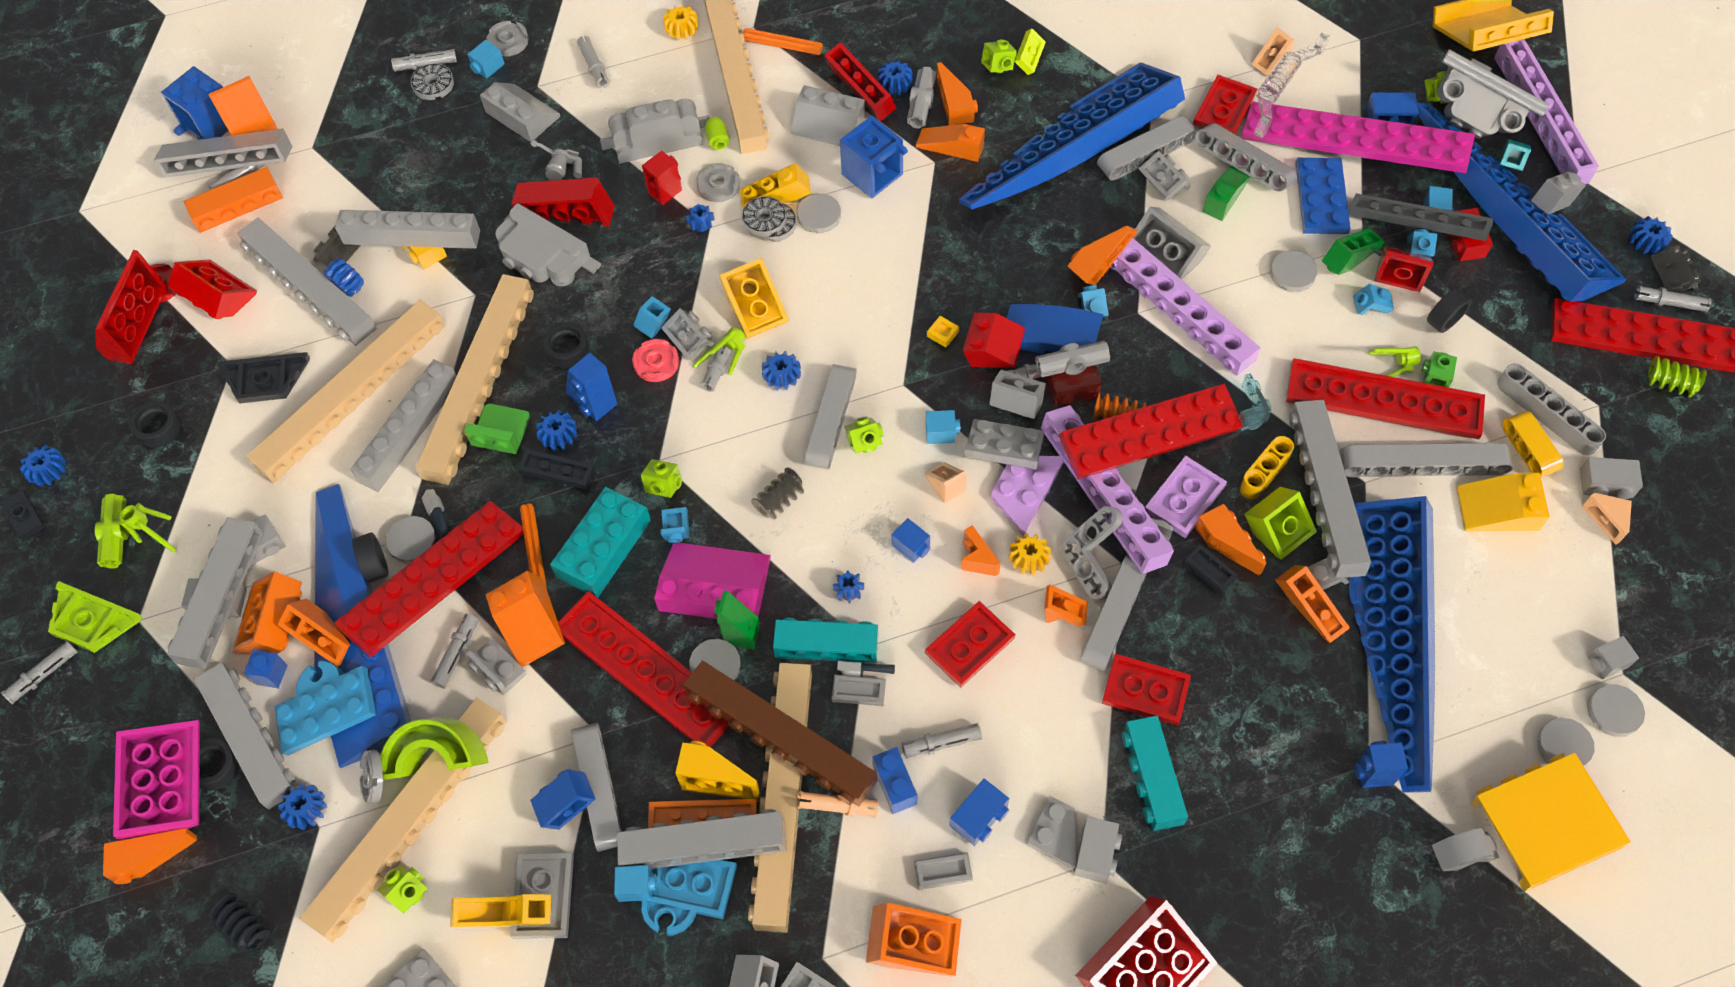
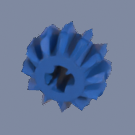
[877,60,913,96]
[1629,216,1673,256]
[324,258,364,297]
[762,351,801,391]
[536,410,577,451]
[20,445,67,487]
[278,783,328,830]

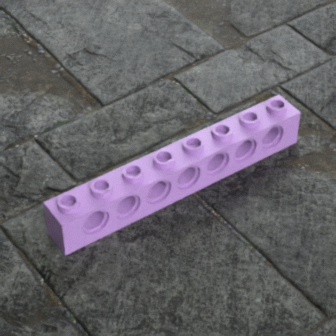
[1494,39,1599,184]
[1110,239,1261,376]
[1041,405,1174,574]

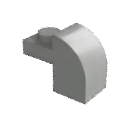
[1432,828,1500,871]

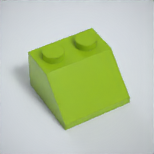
[1245,487,1317,560]

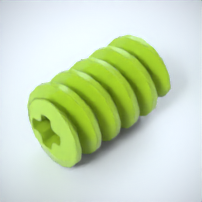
[1647,356,1707,398]

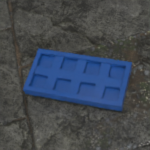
[1296,157,1351,234]

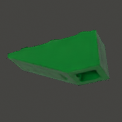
[714,590,760,650]

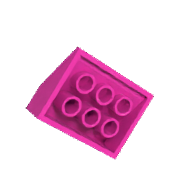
[654,542,771,619]
[113,720,200,841]

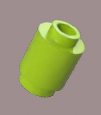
[704,117,730,150]

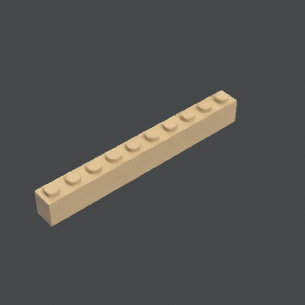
[704,0,770,154]
[415,274,534,485]
[246,299,445,483]
[748,663,812,933]
[299,697,506,943]

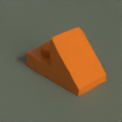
[961,525,1001,576]
[1044,584,1088,627]

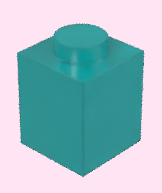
[1499,139,1531,171]

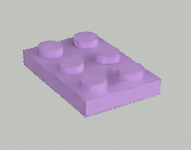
[1145,456,1227,538]

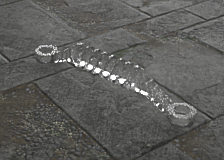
[1254,32,1330,138]

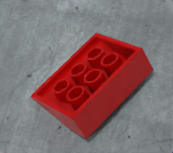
[95,250,167,364]
[1075,896,1217,987]

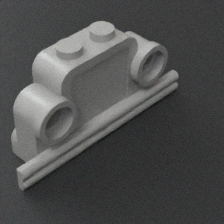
[1437,49,1549,138]
[600,99,710,164]
[495,203,601,286]

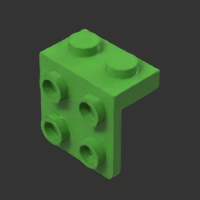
[464,404,530,454]

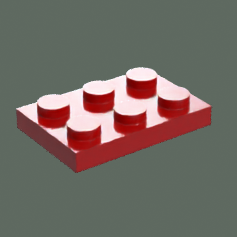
[1193,74,1258,135]
[925,601,1016,688]
[1102,654,1191,726]

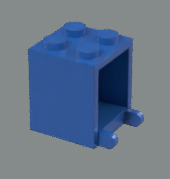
[161,66,229,140]
[840,115,908,199]

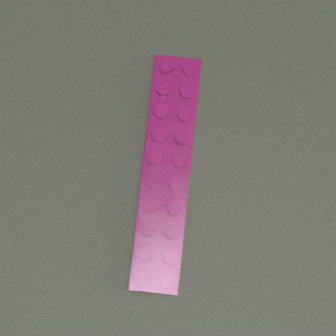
[1242,101,1475,173]

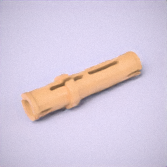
[796,791,879,817]

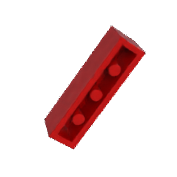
[824,42,896,122]

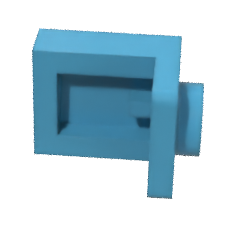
[1407,229,1437,257]
[1353,284,1394,315]
[1078,285,1109,317]
[661,507,690,543]

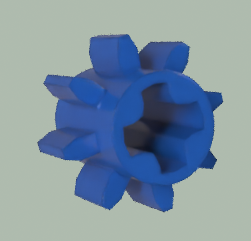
[686,204,715,232]
[833,570,864,604]

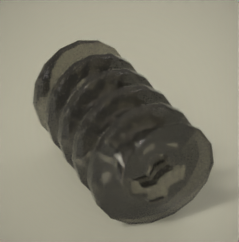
[751,467,804,520]

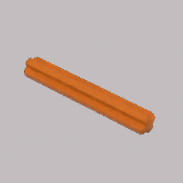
[743,28,823,55]
[520,503,547,589]

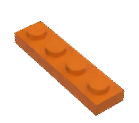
[648,799,757,828]

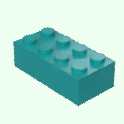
[550,487,651,598]

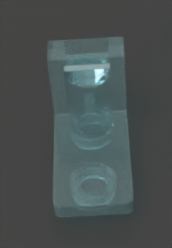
[1239,373,1272,431]

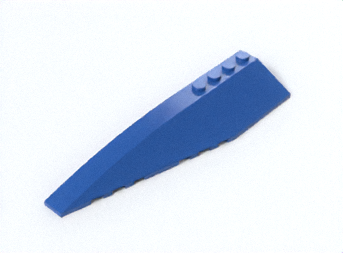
[959,62,1185,209]
[1415,102,1627,302]
[314,484,411,768]
[1349,496,1435,793]

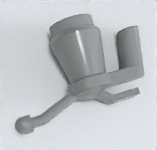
[530,140,582,181]

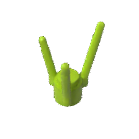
[693,327,746,375]
[1369,346,1421,377]
[119,503,176,553]

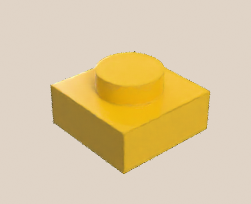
[927,316,959,347]

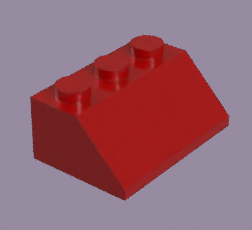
[168,259,257,319]

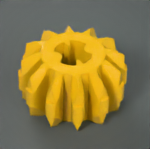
[663,4,699,40]
[1008,532,1051,576]

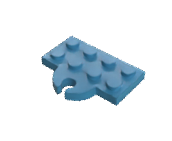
[274,661,376,756]
[641,860,737,936]

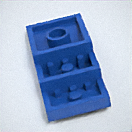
[1007,304,1103,355]

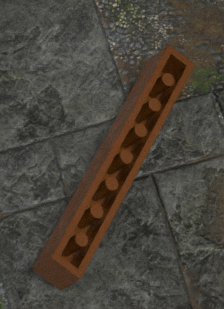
[683,660,878,807]

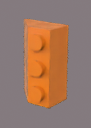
[232,571,302,655]

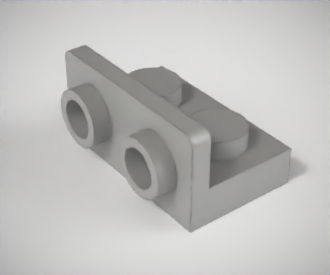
[1139,151,1190,201]
[661,308,715,361]
[466,638,527,695]

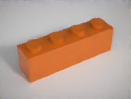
[183,167,283,233]

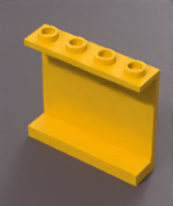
[1433,0,1554,51]
[1471,753,1631,892]

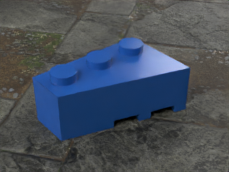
[566,353,617,422]

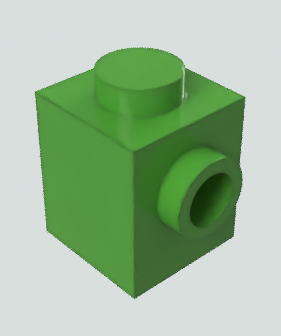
[1421,351,1457,388]

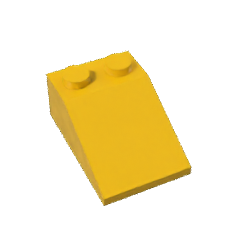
[719,258,789,339]
[1456,473,1550,531]
[675,741,761,802]

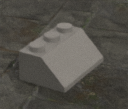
[480,82,560,142]
[791,85,865,146]
[1133,207,1211,280]

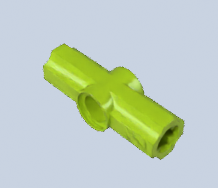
[95,494,129,569]

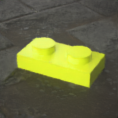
[1014,28,1045,75]

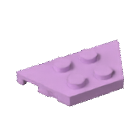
[990,456,1064,536]

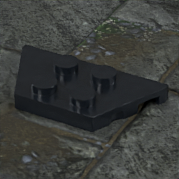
[217,352,310,404]

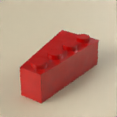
[511,178,615,227]

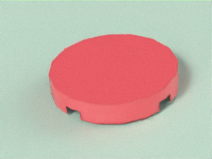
[632,339,679,382]

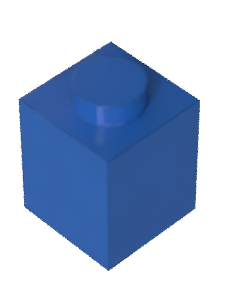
[891,518,931,563]
[244,649,288,689]

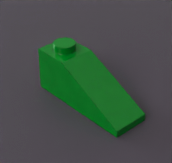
[1203,166,1251,221]
[1322,228,1386,275]

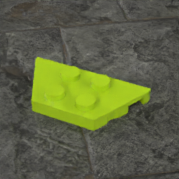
[48,581,143,653]

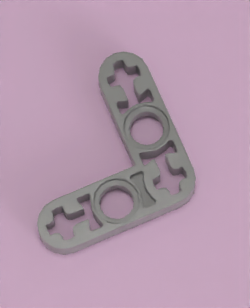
[1061,506,1123,600]

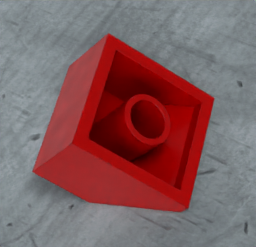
[1374,247,1434,292]
[963,313,1025,368]

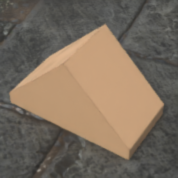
[1252,28,1294,76]
[924,462,966,503]
[1582,493,1632,545]

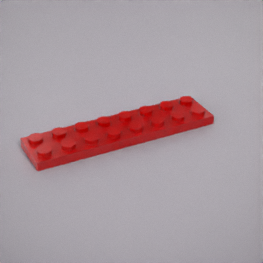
[1551,298,1735,373]
[1286,358,1485,440]
[1058,384,1244,480]
[335,501,524,658]
[558,591,729,747]

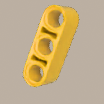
[1502,411,1563,477]
[1240,436,1294,500]

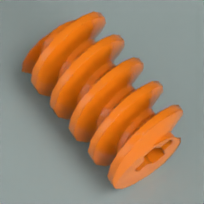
[1093,392,1146,422]

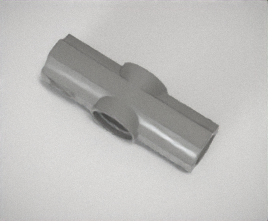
[907,67,936,129]
[1035,341,1110,377]

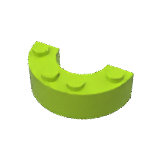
[380,717,489,780]

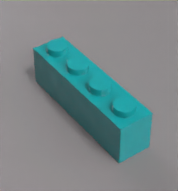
[773,618,879,663]
[1121,716,1188,831]

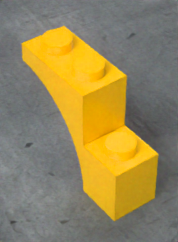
[450,894,551,927]

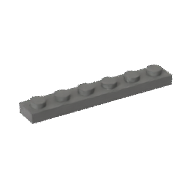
[1349,193,1493,241]

